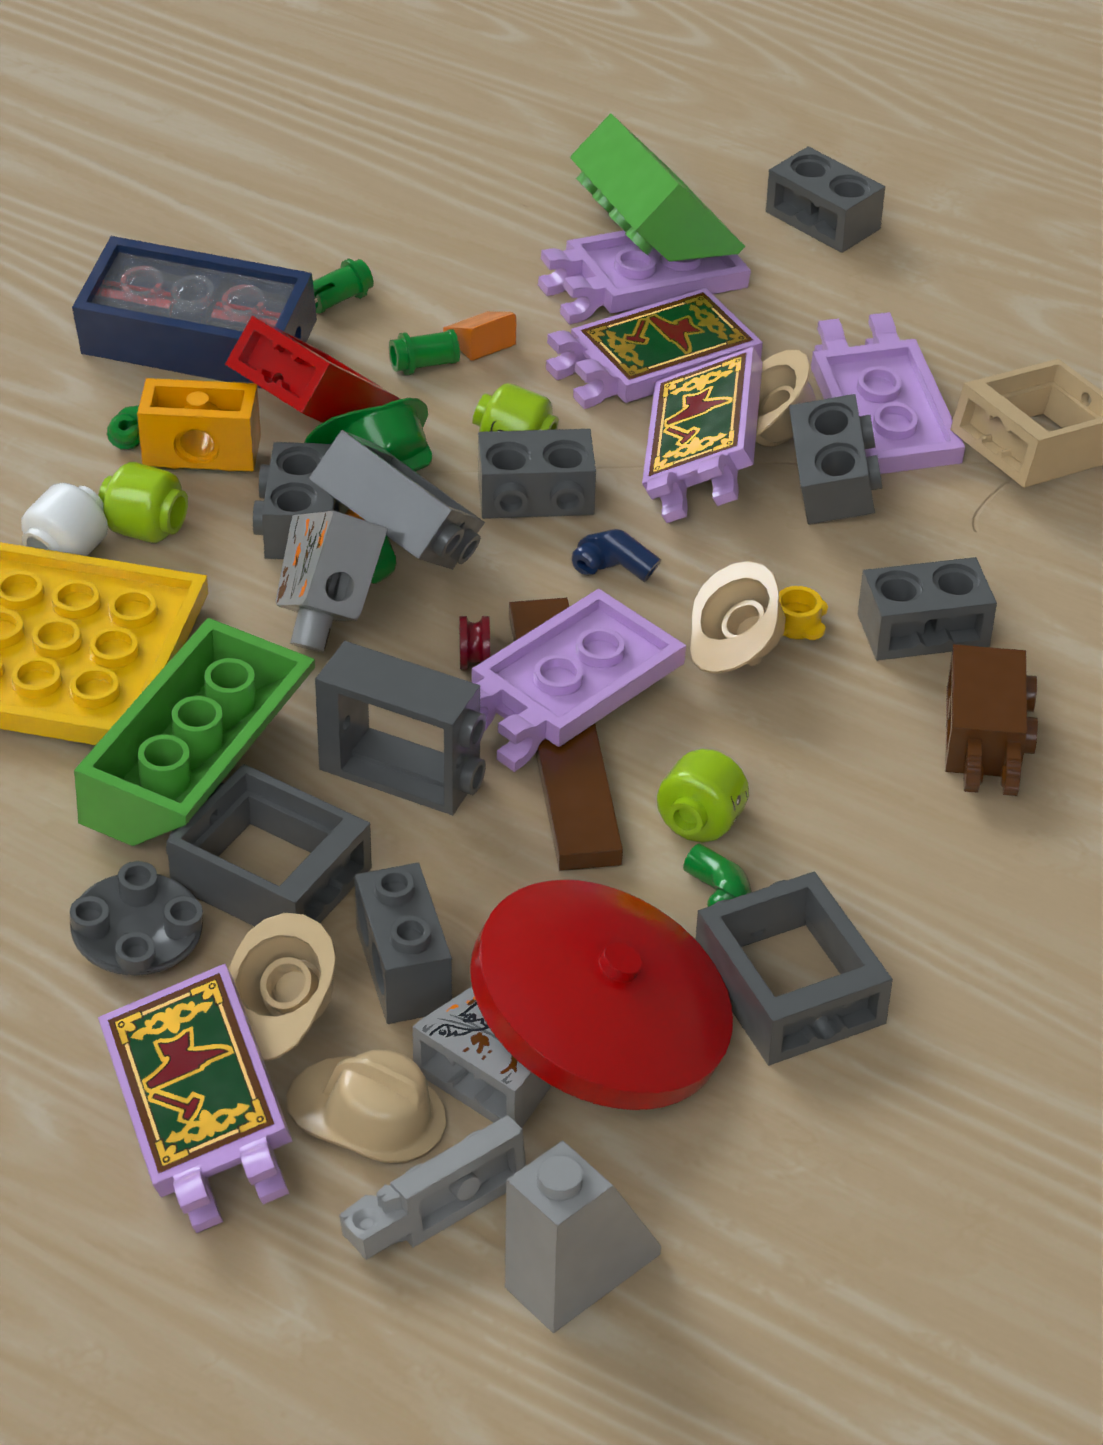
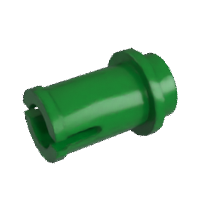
[313,258,374,314]
[389,329,460,375]

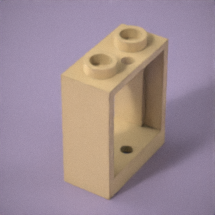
[950,359,1103,488]

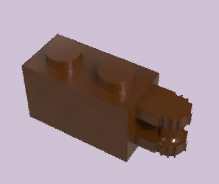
[945,644,1038,796]

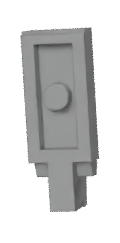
[339,1115,526,1260]

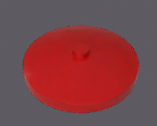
[470,880,733,1110]

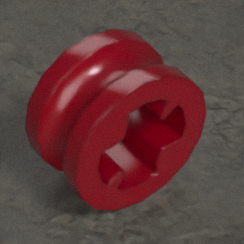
[459,616,490,670]

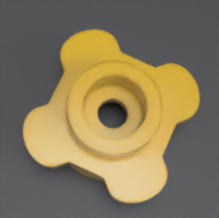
[779,586,828,640]

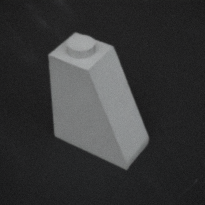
[505,1140,661,1333]

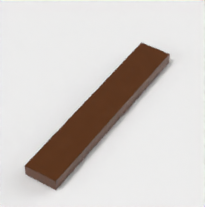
[509,597,623,871]

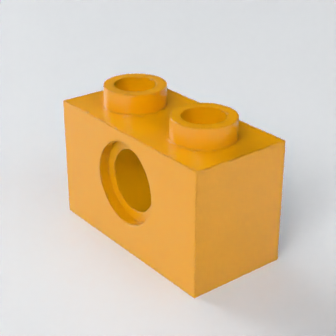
[137,378,261,471]

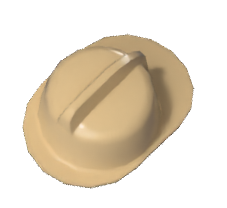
[755,350,816,446]
[690,561,786,674]
[228,913,337,1062]
[286,1050,446,1163]

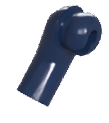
[571,529,661,582]

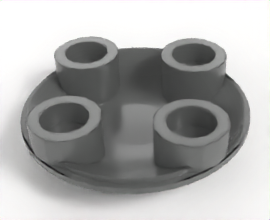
[70,861,203,975]

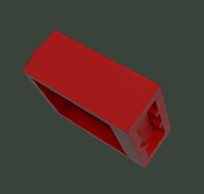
[225,315,401,423]

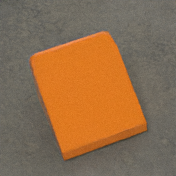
[443,311,517,361]

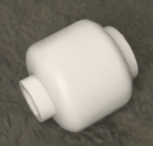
[21,483,108,556]

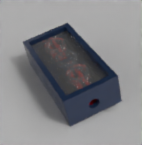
[72,236,317,389]

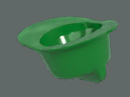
[304,398,432,471]

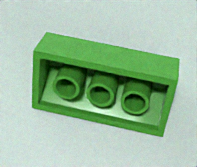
[570,113,746,262]
[74,618,315,846]

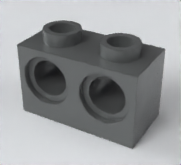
[766,146,886,253]
[789,394,883,525]
[478,429,596,519]
[253,442,341,559]
[858,557,997,661]
[355,862,452,1024]

